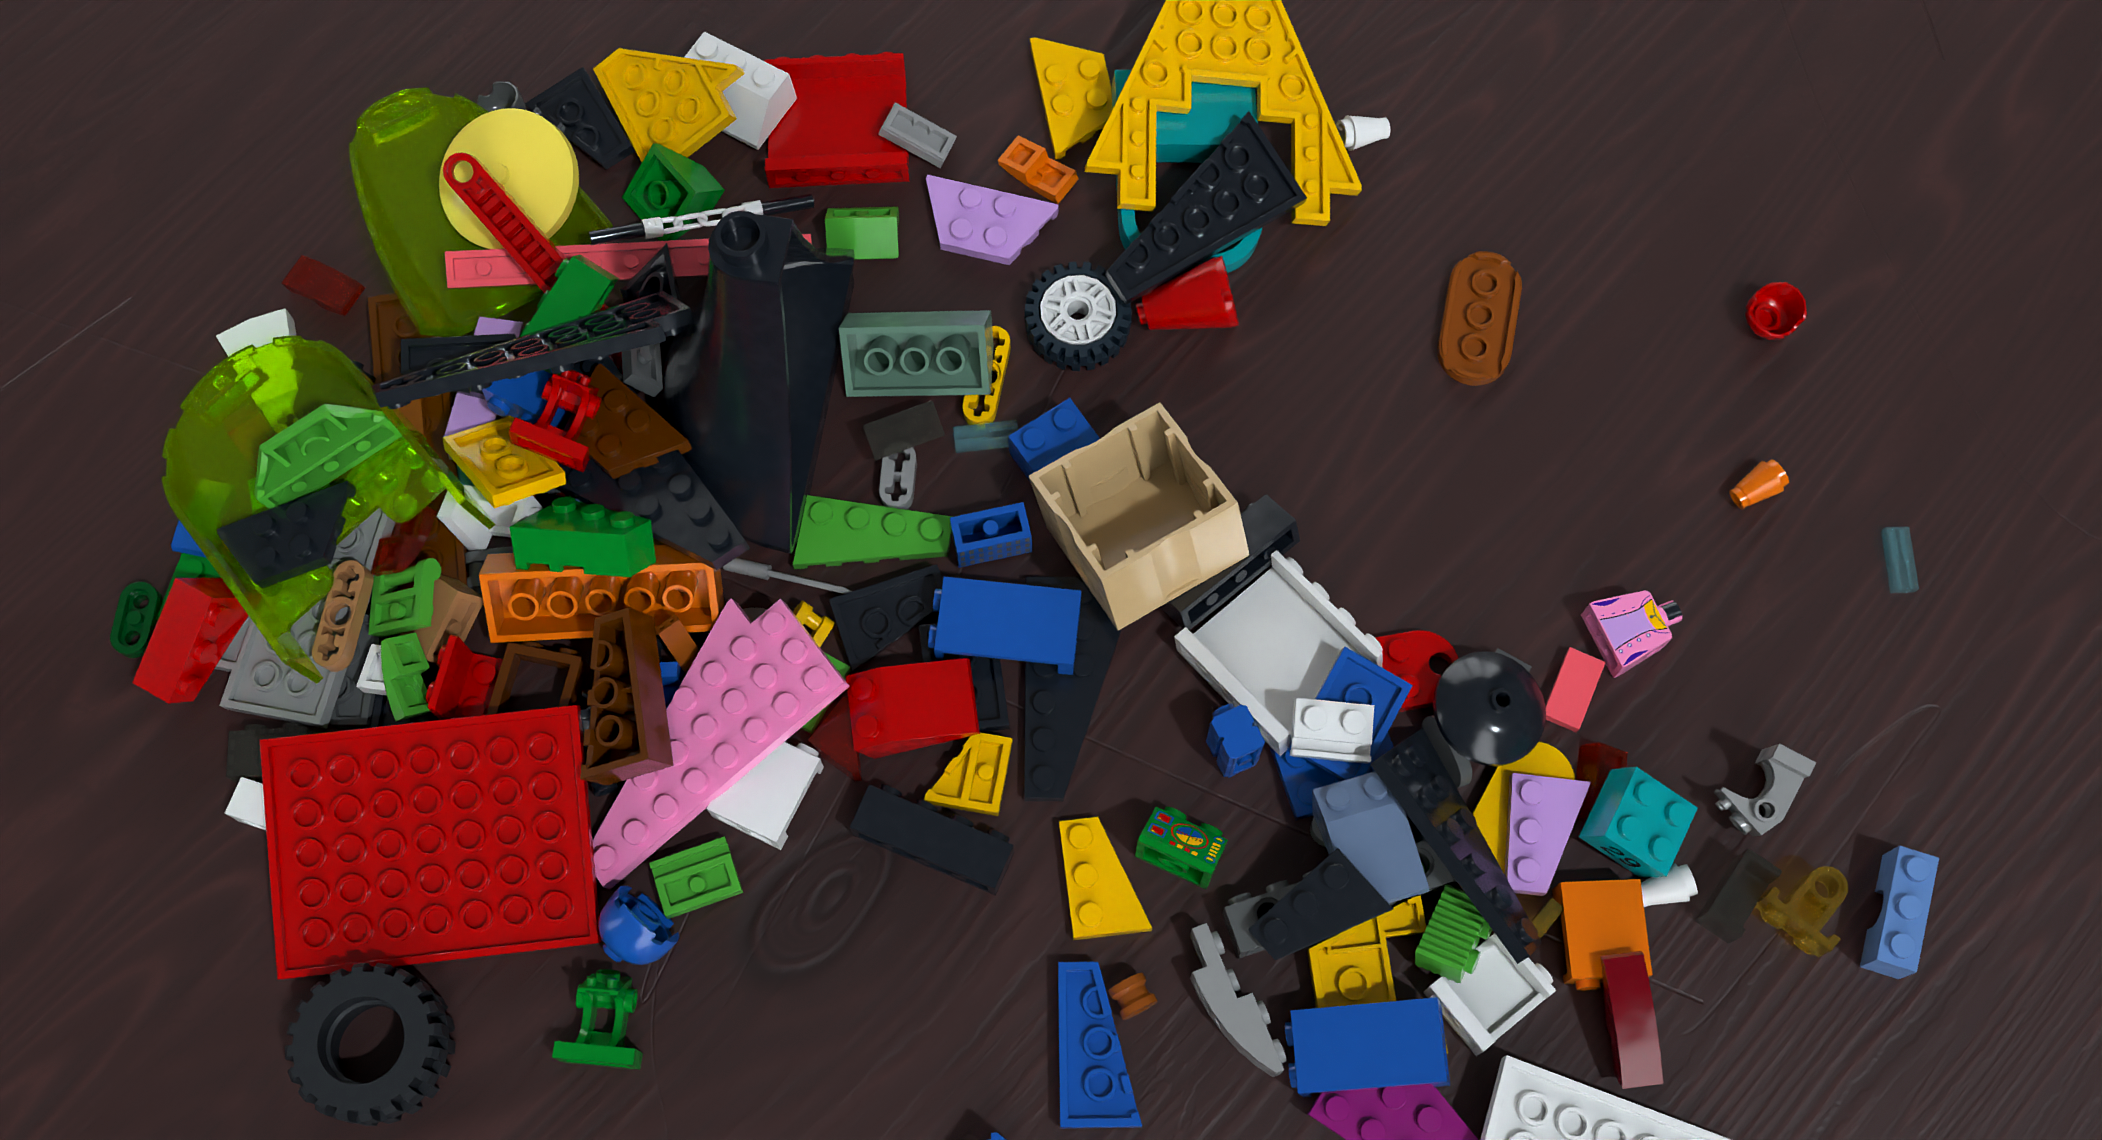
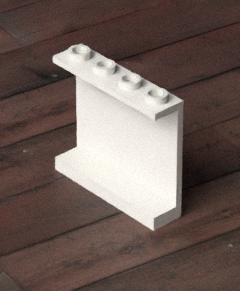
[1174,550,1383,756]

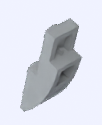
[1190,923,1287,1077]

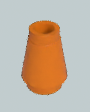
[1729,459,1789,509]

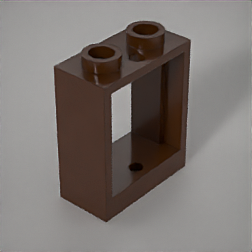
[486,641,590,715]

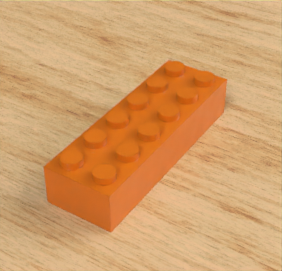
[479,545,725,643]

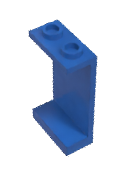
[928,577,1081,675]
[1285,997,1451,1098]

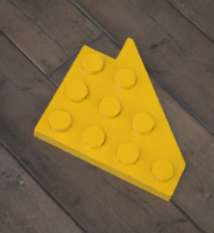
[593,48,745,162]

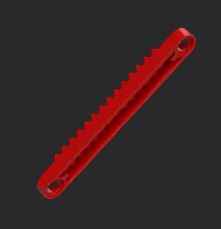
[443,152,623,374]

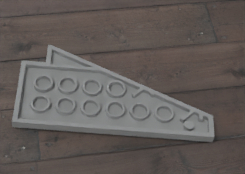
[214,437,421,729]

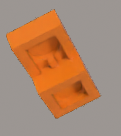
[997,135,1078,204]

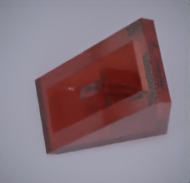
[808,697,862,782]

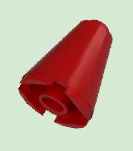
[1136,256,1239,330]

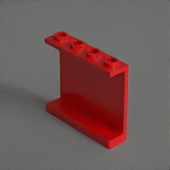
[764,52,910,188]

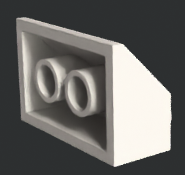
[684,32,797,150]

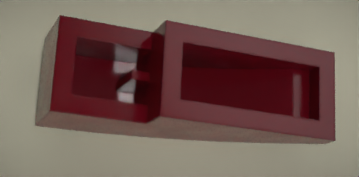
[1601,951,1663,1089]

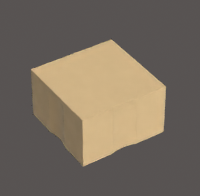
[1029,402,1249,630]

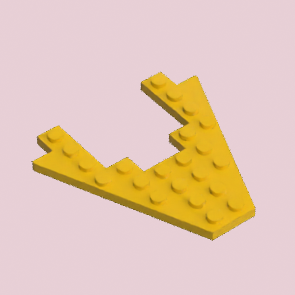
[1085,0,1362,226]

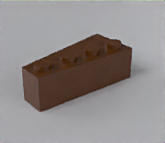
[580,607,674,785]

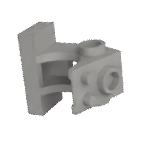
[1714,744,1817,837]

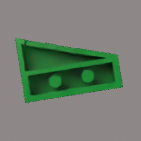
[519,255,619,375]
[509,497,656,577]

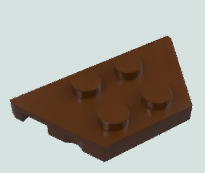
[563,363,692,479]

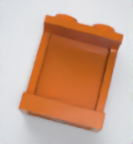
[1552,879,1653,991]

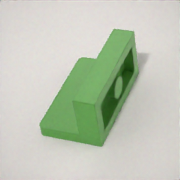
[825,207,899,259]

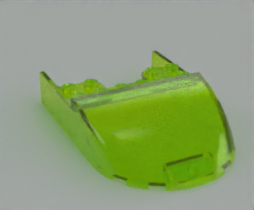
[162,336,496,684]

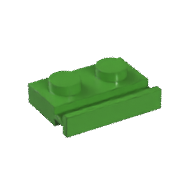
[649,836,744,919]

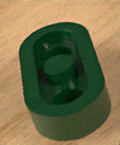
[110,582,163,658]

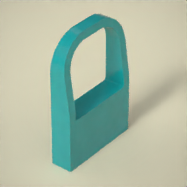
[1111,70,1262,276]

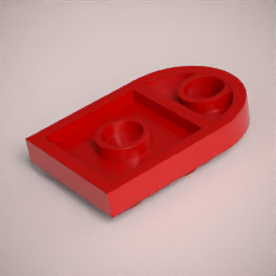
[1375,630,1459,712]

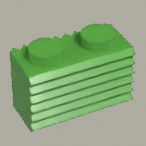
[1415,884,1492,983]

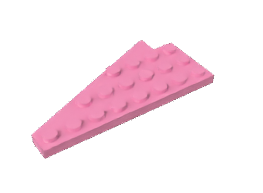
[592,598,850,890]

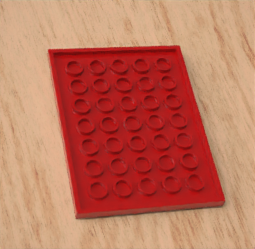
[260,705,602,980]

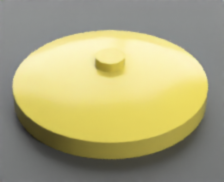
[439,108,579,249]

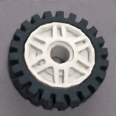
[1024,261,1132,371]

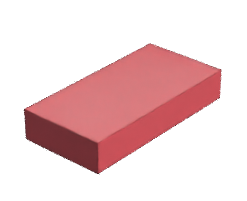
[1545,647,1606,733]

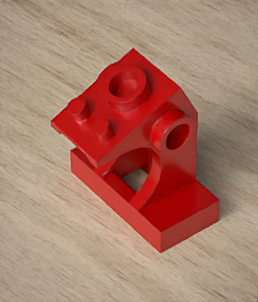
[509,369,602,472]

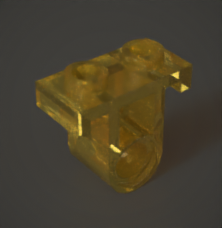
[1753,866,1848,957]

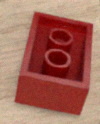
[846,658,980,759]

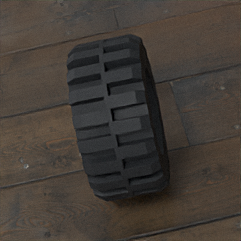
[285,963,456,1126]

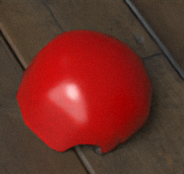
[1745,282,1807,340]

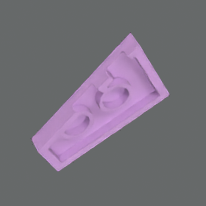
[1505,773,1591,896]

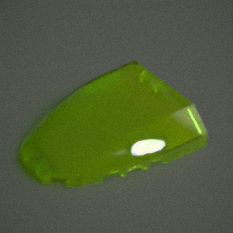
[349,87,613,337]

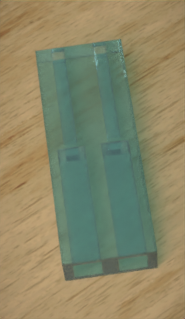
[953,420,1018,453]
[1881,527,1919,593]

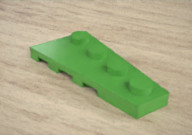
[793,495,952,569]

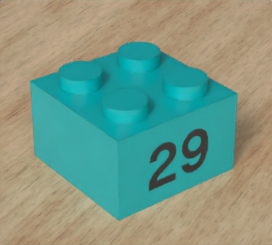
[1579,767,1698,877]

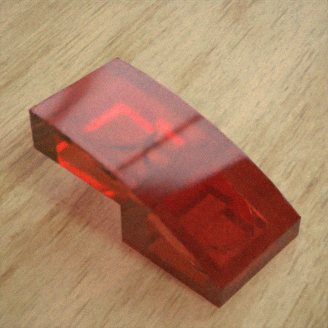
[282,255,365,316]
[371,505,437,576]

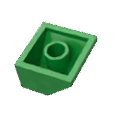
[622,143,725,241]

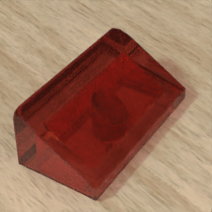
[1576,742,1628,822]

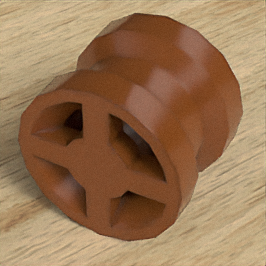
[1108,972,1158,1020]

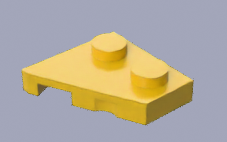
[924,732,1013,816]

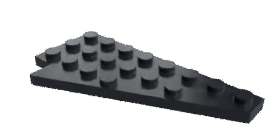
[370,291,694,409]
[555,357,750,570]

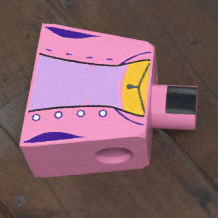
[1581,590,1682,678]

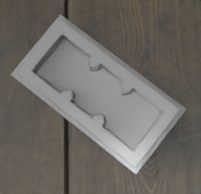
[878,102,957,168]

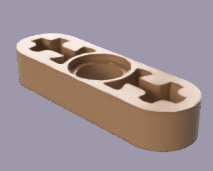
[312,560,374,672]

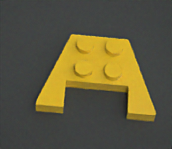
[1307,896,1448,1053]

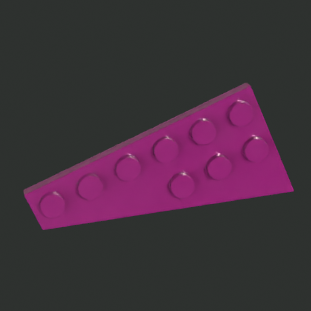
[1307,1084,1478,1140]

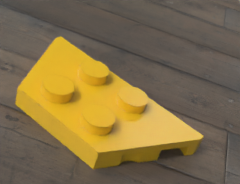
[1030,37,1112,160]

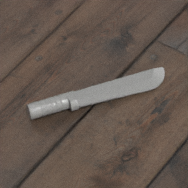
[723,558,853,594]

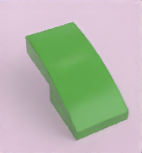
[381,633,431,722]

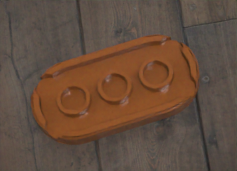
[1437,251,1522,386]

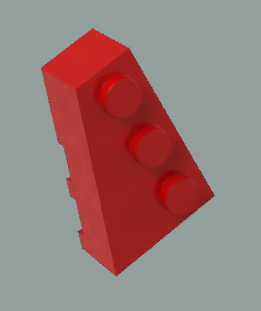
[132,578,260,704]

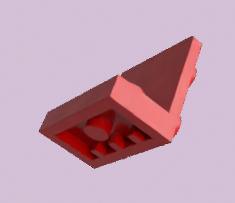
[426,635,503,720]

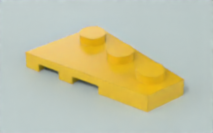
[1059,817,1152,940]

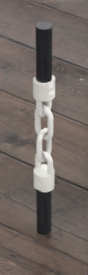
[588,194,814,246]

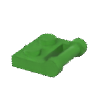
[368,558,441,638]

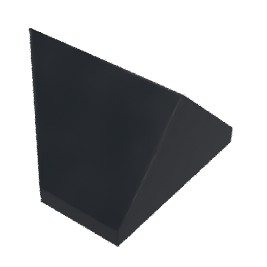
[620,243,683,303]

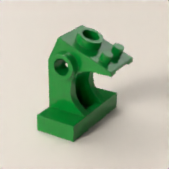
[552,969,643,1070]

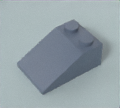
[1312,771,1429,903]

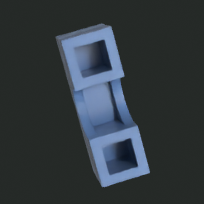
[1860,846,1939,979]

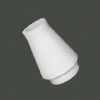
[1336,115,1390,151]
[1641,864,1698,907]

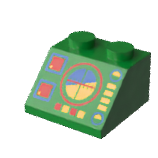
[1135,807,1228,889]

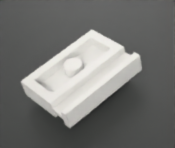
[1290,698,1374,764]

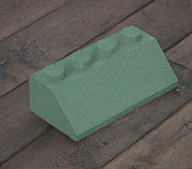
[839,310,994,397]

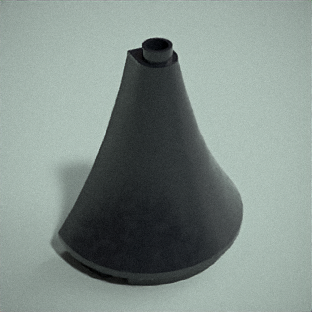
[657,211,855,553]

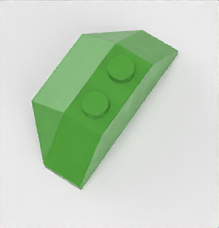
[254,404,405,509]

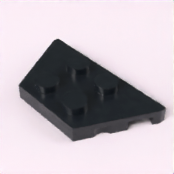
[217,480,356,589]

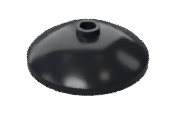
[1433,651,1546,766]

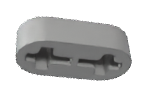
[879,441,917,510]

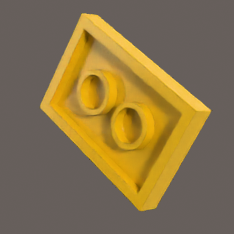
[443,416,566,508]

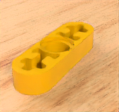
[963,326,1011,429]

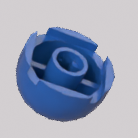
[598,886,680,965]

